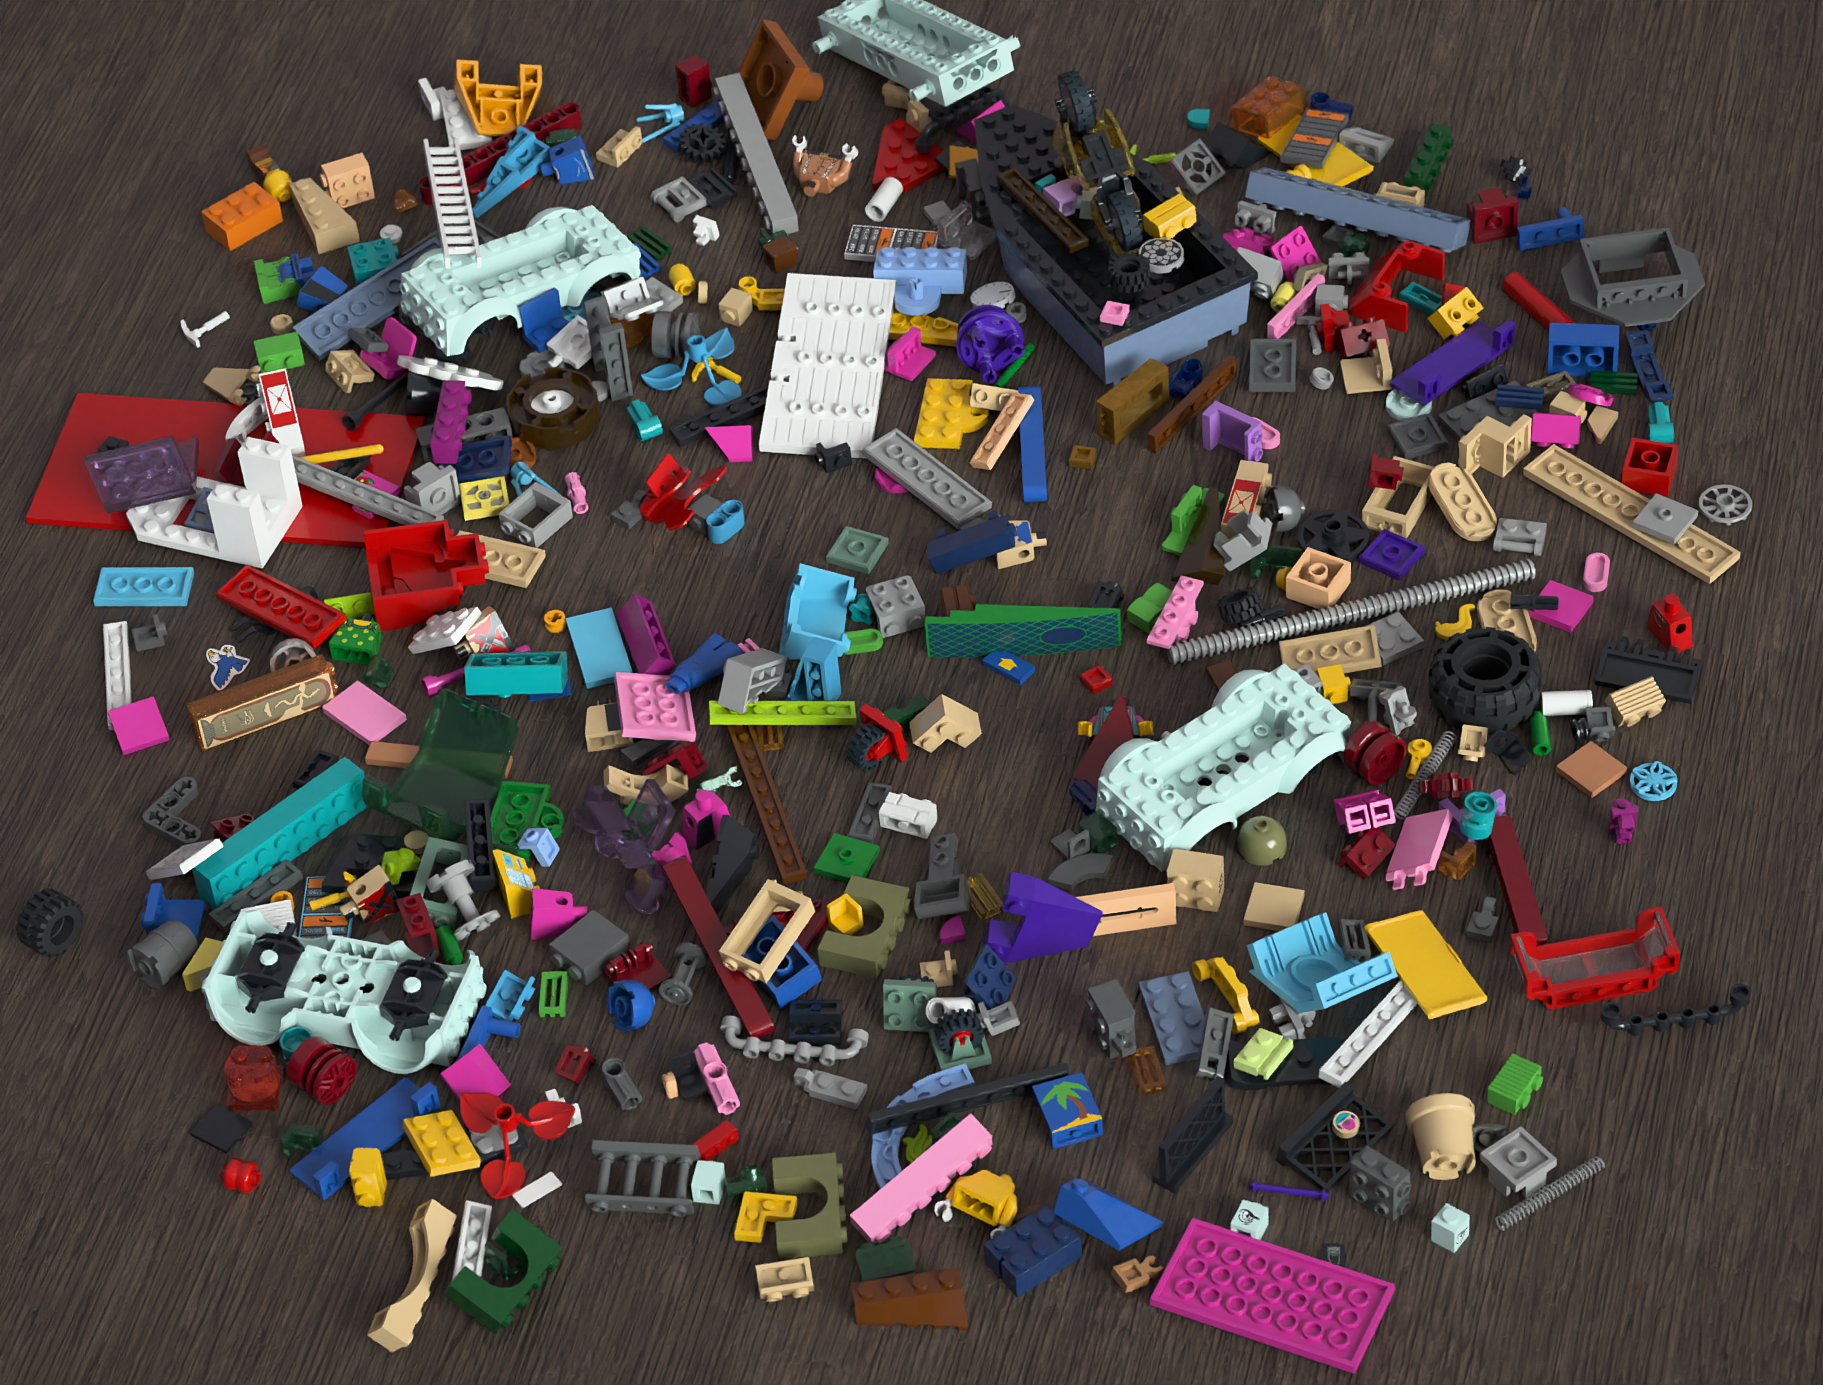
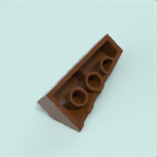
[851,1267,968,1330]

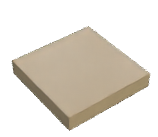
[1244,882,1304,931]

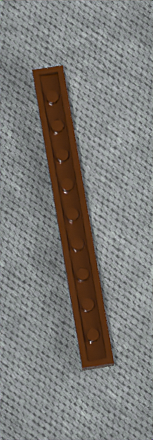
[725,725,807,885]

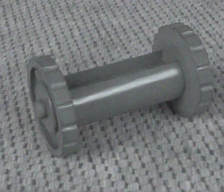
[659,942,708,1006]

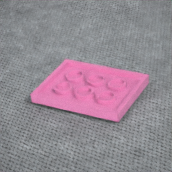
[614,672,696,742]

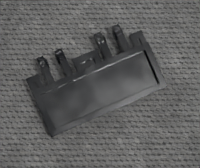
[1595,636,1703,704]

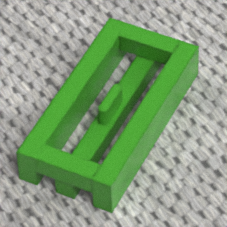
[539,971,569,1018]

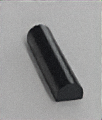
[464,799,496,892]

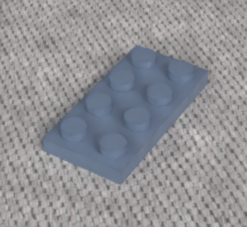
[1139,971,1205,1066]

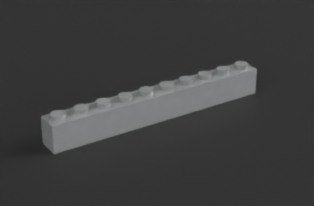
[713,73,799,237]

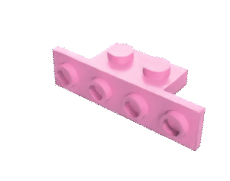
[1147,576,1204,649]

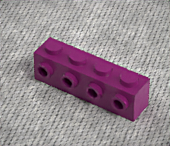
[430,380,471,464]
[617,594,676,676]

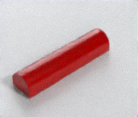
[1502,272,1575,331]

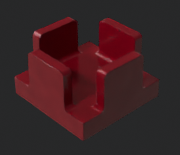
[1467,188,1518,244]

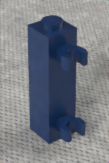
[927,509,1017,574]

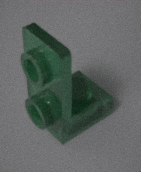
[1250,544,1302,580]

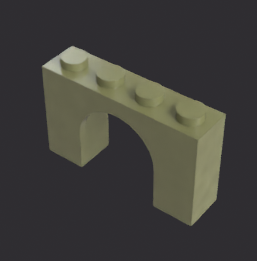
[818,875,913,978]
[772,1153,847,1259]

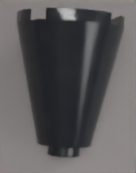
[405,371,445,416]

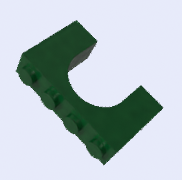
[444,1209,563,1334]

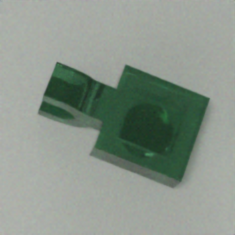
[695,766,743,793]

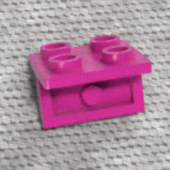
[1269,226,1321,283]
[884,326,936,381]

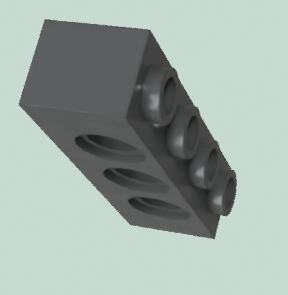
[416,407,513,462]

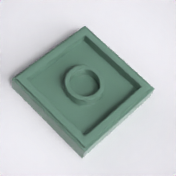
[826,526,889,574]

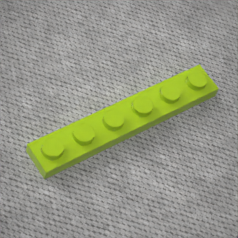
[708,701,856,725]

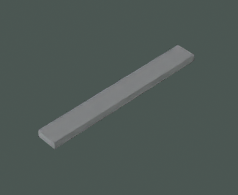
[291,454,444,525]

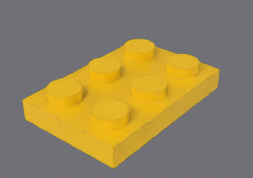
[402,1110,481,1177]

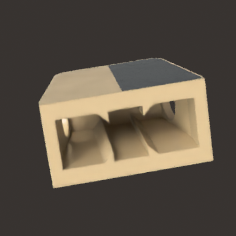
[585,697,634,752]

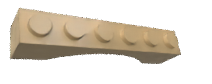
[367,1199,457,1352]

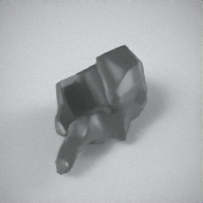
[1472,1123,1507,1152]

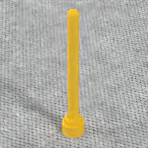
[299,444,384,464]

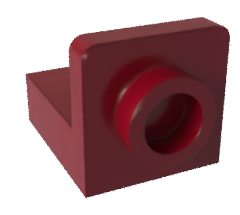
[554,1044,596,1084]

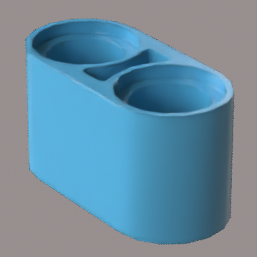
[706,500,745,544]

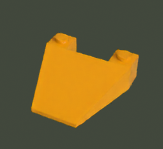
[454,60,542,137]

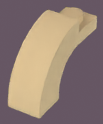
[604,764,688,806]

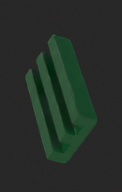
[627,226,672,261]
[1590,371,1638,395]

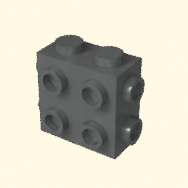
[1349,1146,1411,1222]

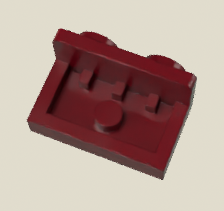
[1337,827,1396,880]

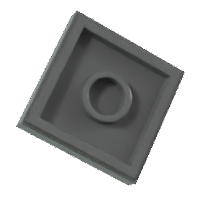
[1387,413,1448,459]

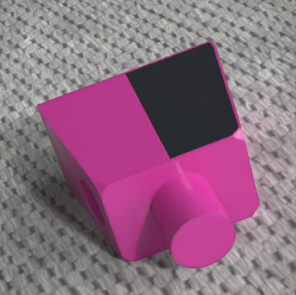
[682,790,731,850]

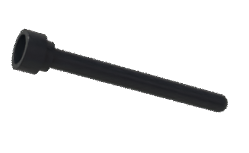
[342,370,409,431]

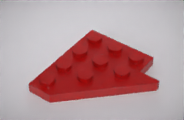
[872,118,945,194]

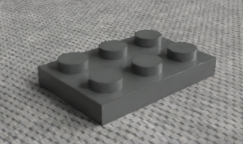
[1249,339,1296,392]

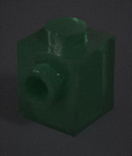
[1078,811,1118,854]

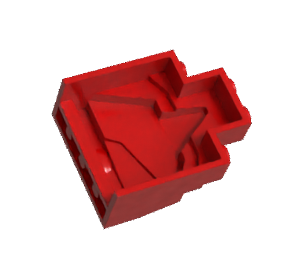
[363,520,489,631]

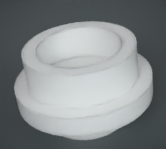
[380,225,402,244]

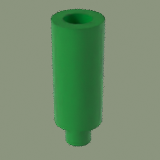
[1529,711,1551,756]
[435,925,463,965]

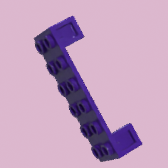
[1390,320,1516,406]

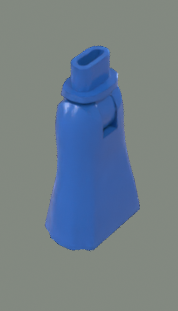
[665,633,742,694]

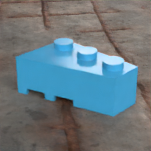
[786,637,842,701]

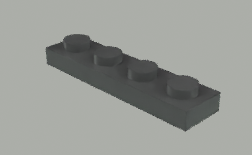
[208,859,303,933]

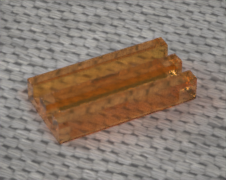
[757,725,784,751]
[1128,1046,1166,1096]

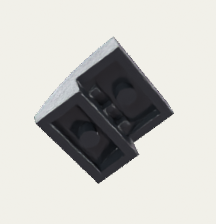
[788,999,843,1046]

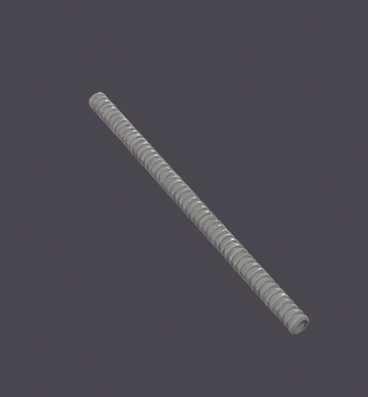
[1167,559,1536,665]

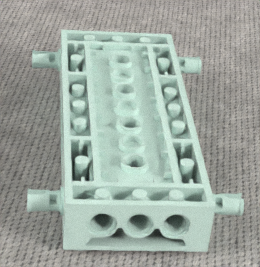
[812,0,1020,107]

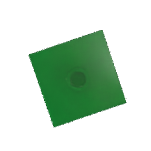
[814,833,880,883]

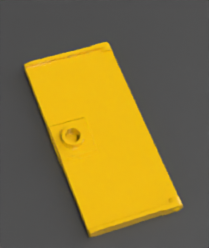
[1257,115,1374,187]
[1364,910,1487,1019]

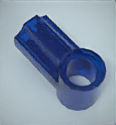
[1310,92,1354,124]
[1069,778,1103,824]

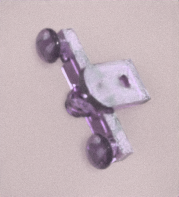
[573,779,676,914]

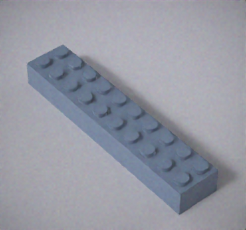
[1245,167,1471,253]

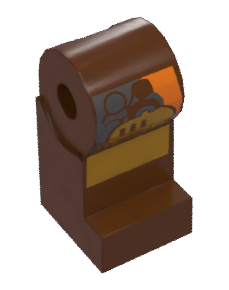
[246,144,280,183]

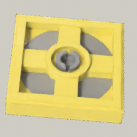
[459,476,509,521]

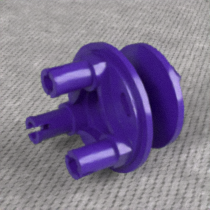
[956,304,1025,383]

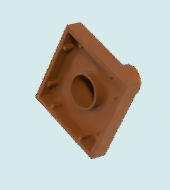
[737,19,823,140]

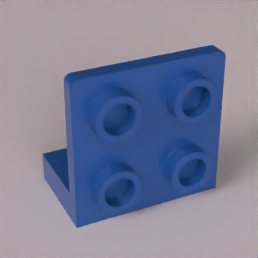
[519,288,570,354]

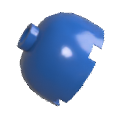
[607,979,655,1032]

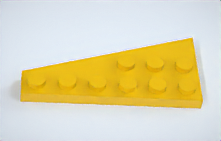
[889,301,958,347]

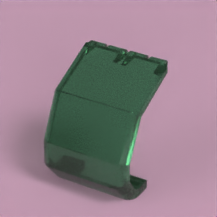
[362,688,519,842]

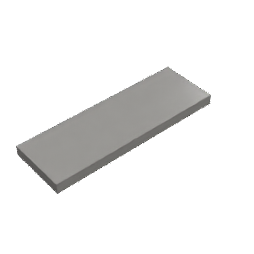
[862,428,992,529]

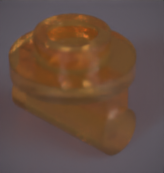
[392,189,418,213]

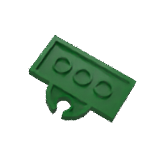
[490,781,565,862]

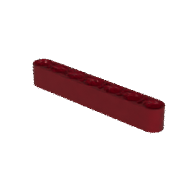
[1486,814,1547,946]

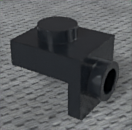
[814,442,852,473]

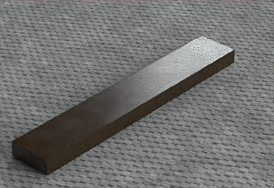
[996,167,1089,254]

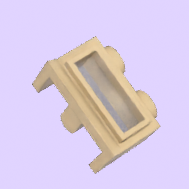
[1374,182,1425,207]

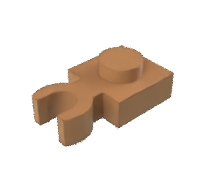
[1111,1256,1163,1293]

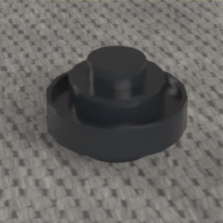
[1499,156,1532,182]

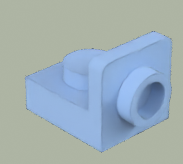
[518,828,560,867]

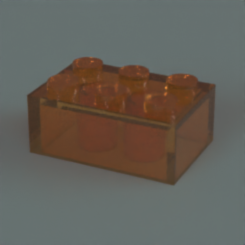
[1231,76,1307,139]

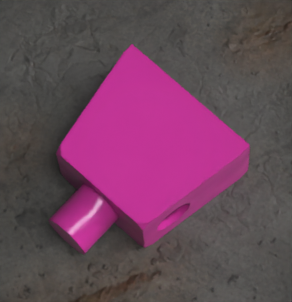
[530,888,588,939]

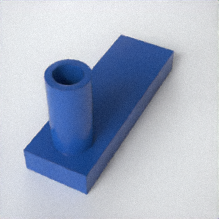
[1517,207,1584,251]
[458,1006,521,1060]

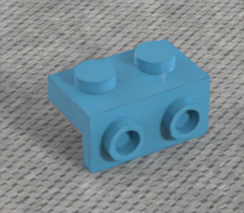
[485,970,535,1022]

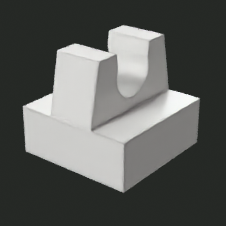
[693,215,720,246]

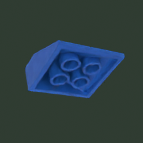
[1054,1178,1163,1250]

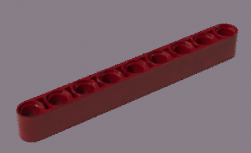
[419,102,582,205]
[662,855,776,1039]

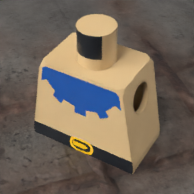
[995,520,1047,569]

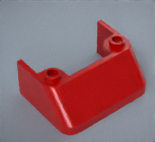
[1348,241,1445,333]

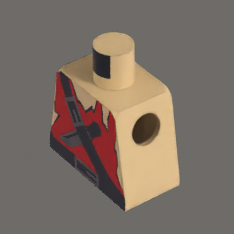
[453,606,515,660]
[339,865,400,924]

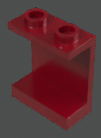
[212,432,280,486]
[396,893,442,964]

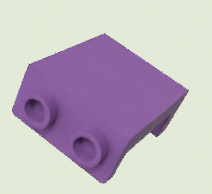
[1202,401,1263,462]

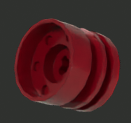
[287,1036,357,1105]

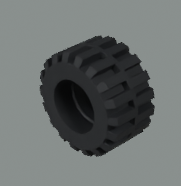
[16,888,83,958]

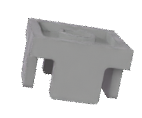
[404,462,462,515]
[1214,510,1272,572]
[1480,1126,1557,1198]

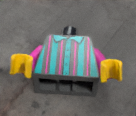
[1077,699,1154,740]

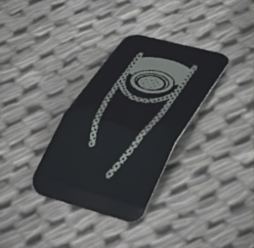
[1323,1243,1345,1268]

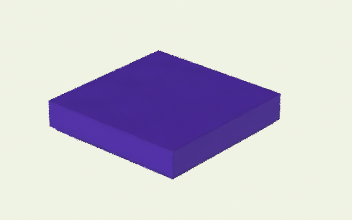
[1359,529,1425,581]

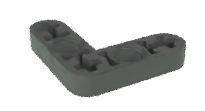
[143,777,203,847]

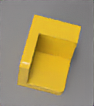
[826,893,864,936]

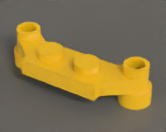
[739,277,785,311]
[1192,957,1259,1034]

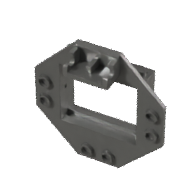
[1561,227,1705,327]

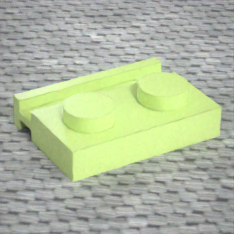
[1233,1028,1293,1080]

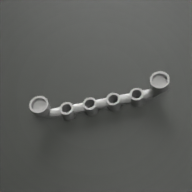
[720,1016,869,1066]

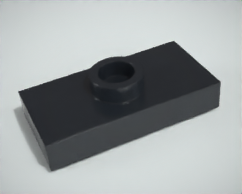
[292,749,339,789]

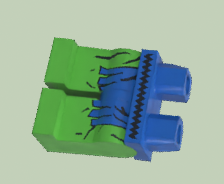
[254,253,314,304]

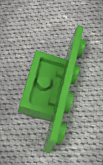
[1162,485,1225,556]

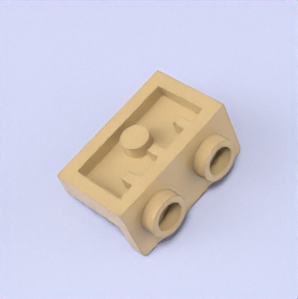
[596,126,642,168]
[325,350,375,393]
[970,383,1018,411]

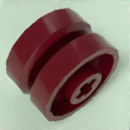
[1344,721,1407,785]

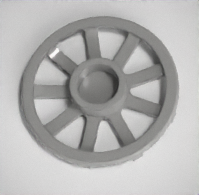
[1698,484,1752,525]

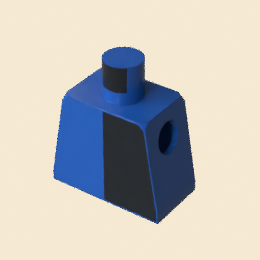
[297,266,348,313]

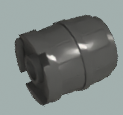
[126,920,199,989]

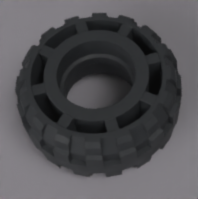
[1428,627,1543,735]

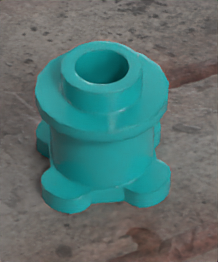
[849,594,874,625]

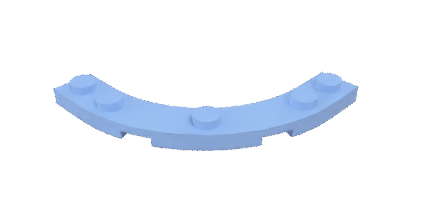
[871,1063,975,1190]

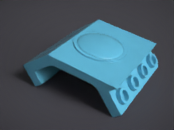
[1247,913,1397,1013]

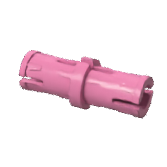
[565,472,588,514]

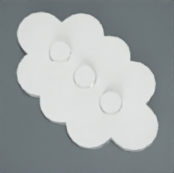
[397,355,504,390]

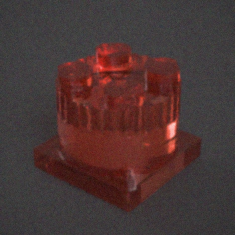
[224,1045,285,1111]

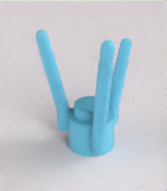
[636,103,684,143]
[510,462,561,497]

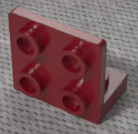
[643,741,709,779]

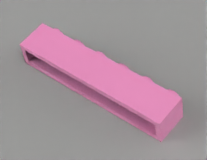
[850,1114,992,1246]

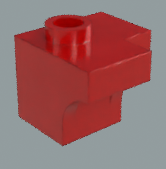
[1316,304,1350,352]

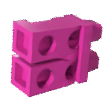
[1333,789,1396,833]

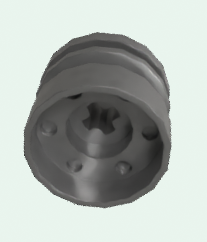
[651,311,700,360]

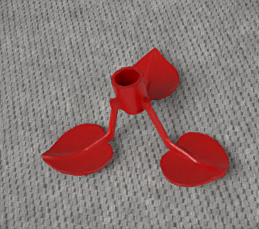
[460,1092,575,1200]

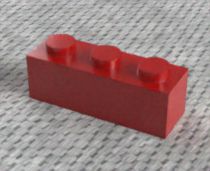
[692,1120,739,1161]

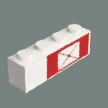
[256,368,306,457]

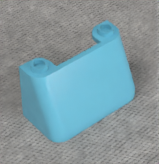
[779,563,857,660]

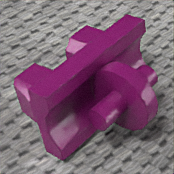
[1608,798,1638,844]

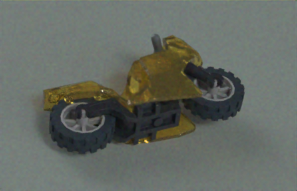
[1052,69,1143,256]

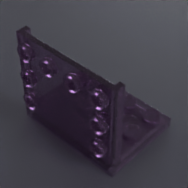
[84,435,199,514]

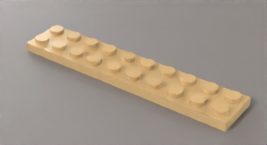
[1523,444,1740,584]

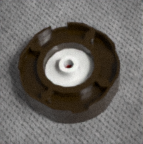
[506,367,600,451]

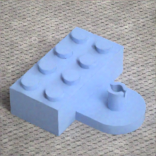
[873,247,967,315]

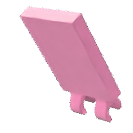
[1386,809,1453,890]

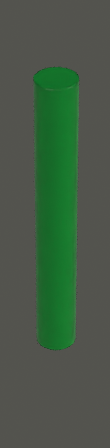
[993,343,1035,388]

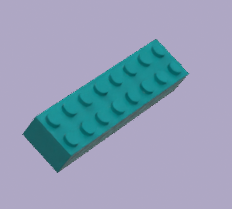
[192,757,371,910]

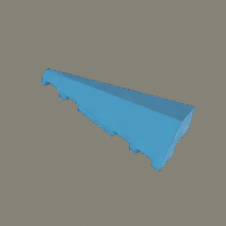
[472,125,551,219]

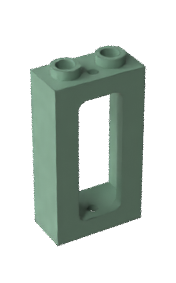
[410,837,470,930]

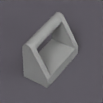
[1339,126,1394,164]

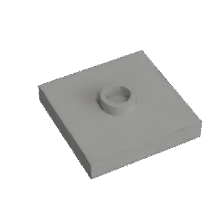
[1632,493,1698,545]

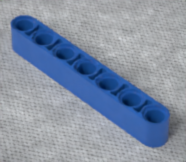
[1018,386,1047,503]

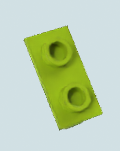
[324,592,375,619]

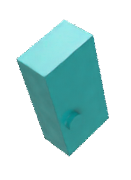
[464,651,568,698]

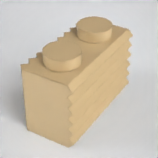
[1604,676,1666,727]

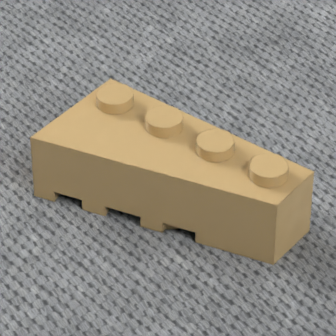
[289,178,360,254]

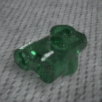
[1336,233,1370,258]
[725,1164,767,1197]

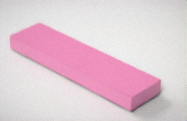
[1267,273,1325,339]

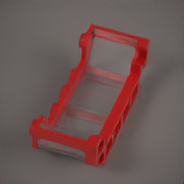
[1510,907,1680,1010]

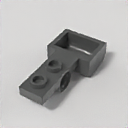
[914,833,971,919]

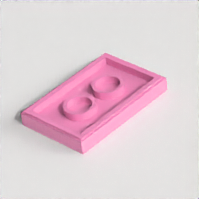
[322,681,407,746]

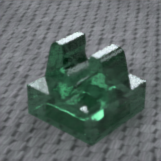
[362,654,394,689]

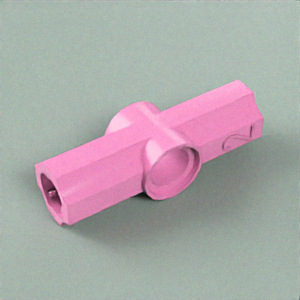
[694,1042,740,1115]

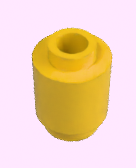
[669,264,696,296]

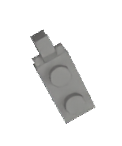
[794,1068,867,1110]

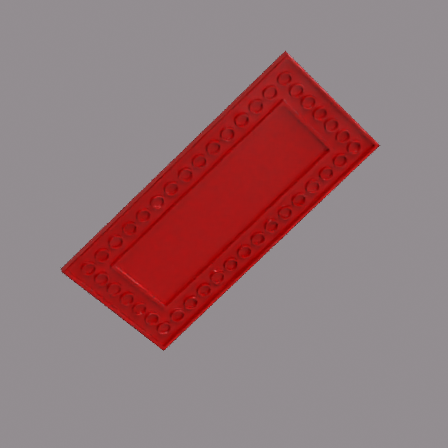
[26,393,426,548]

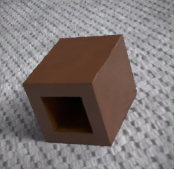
[763,235,799,274]

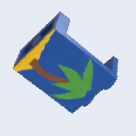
[1032,1072,1103,1149]

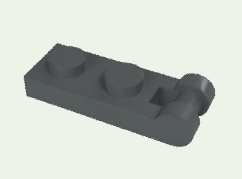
[1194,1008,1234,1081]

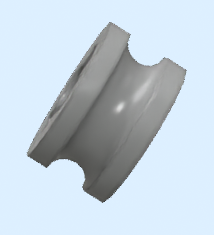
[1006,302,1027,324]

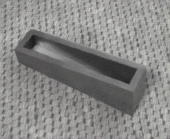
[621,738,680,771]

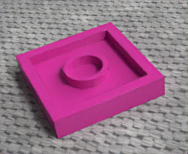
[1528,580,1594,633]
[108,696,169,755]

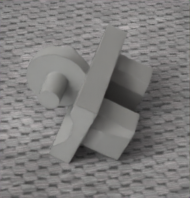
[1235,201,1277,234]
[1329,252,1369,285]
[1378,685,1417,735]
[1269,998,1316,1040]

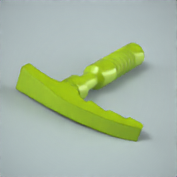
[1130,144,1176,164]

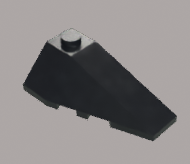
[706,815,759,915]

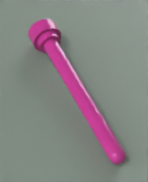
[421,645,530,696]

